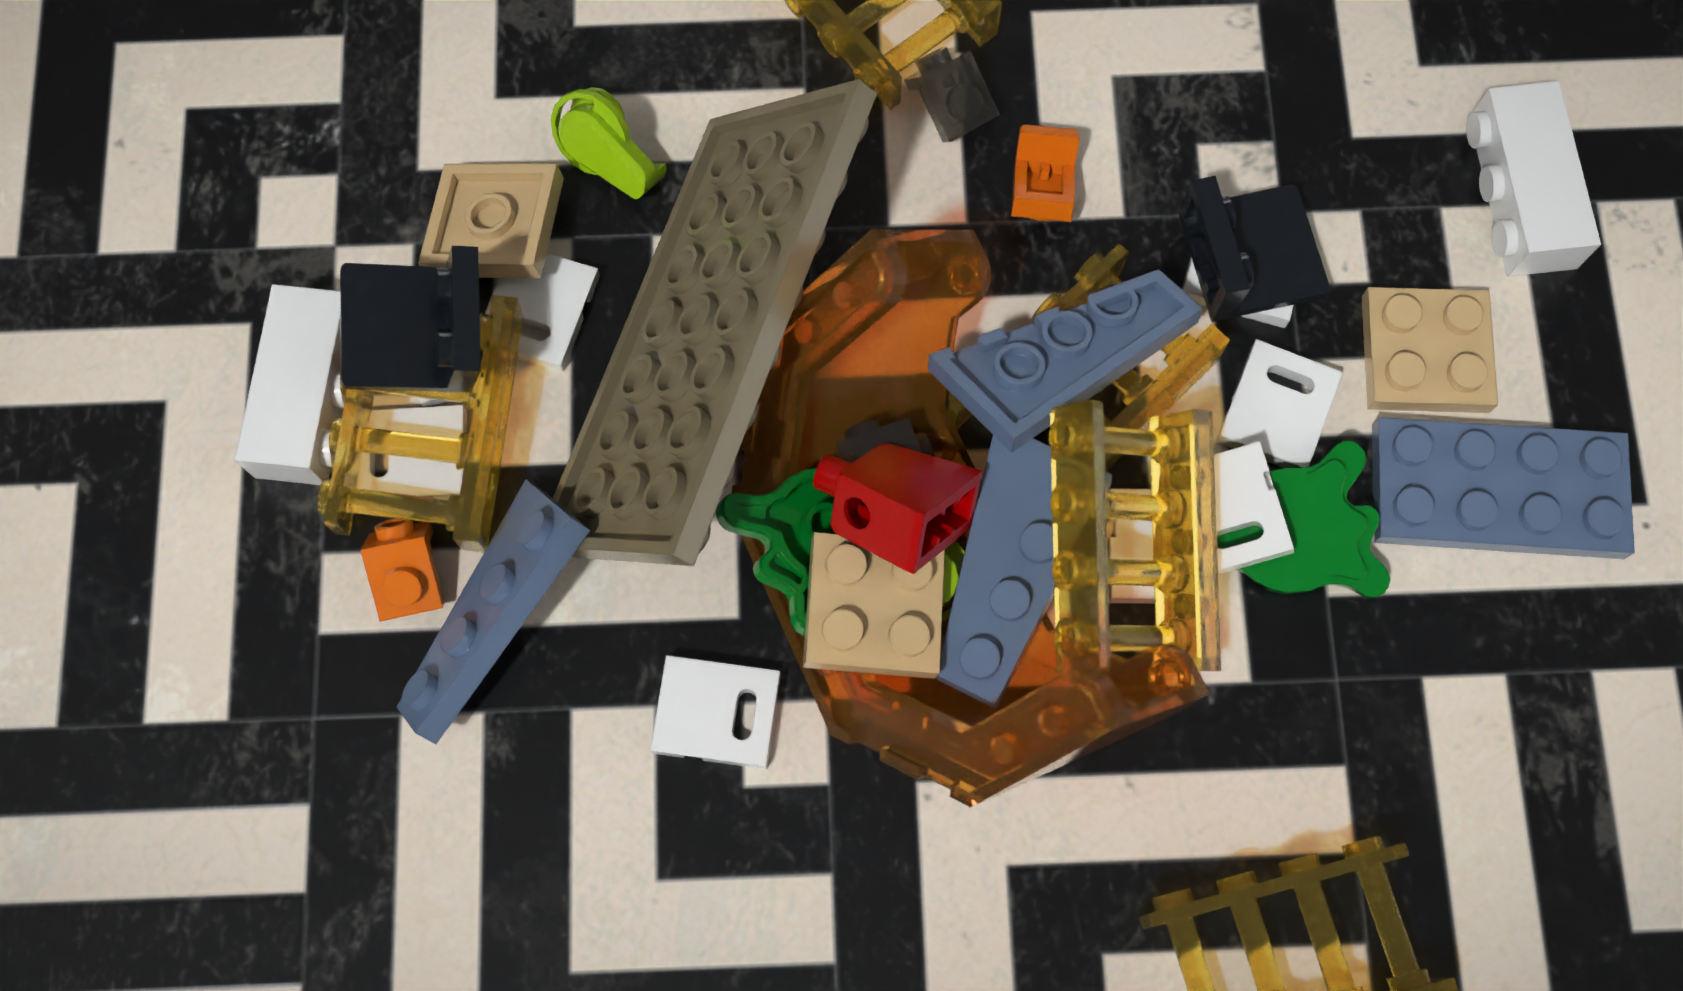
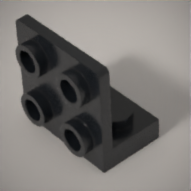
[1178,176,1330,322]
[340,246,481,392]

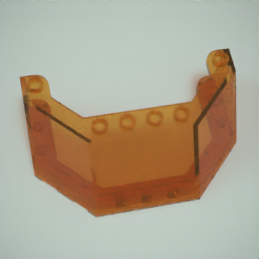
[731,229,1210,807]

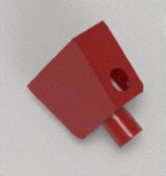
[813,443,982,574]

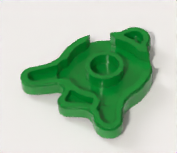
[1214,441,1391,598]
[716,468,836,636]

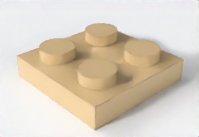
[418,164,564,278]
[1361,287,1498,413]
[803,532,945,679]

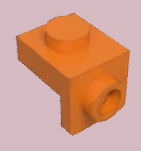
[1011,125,1079,222]
[360,516,445,622]

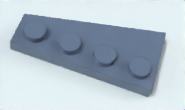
[928,269,1202,453]
[937,435,1112,709]
[397,480,590,744]

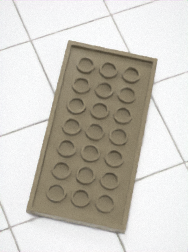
[553,79,877,566]

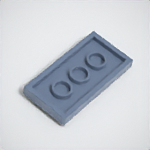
[1372,417,1635,559]

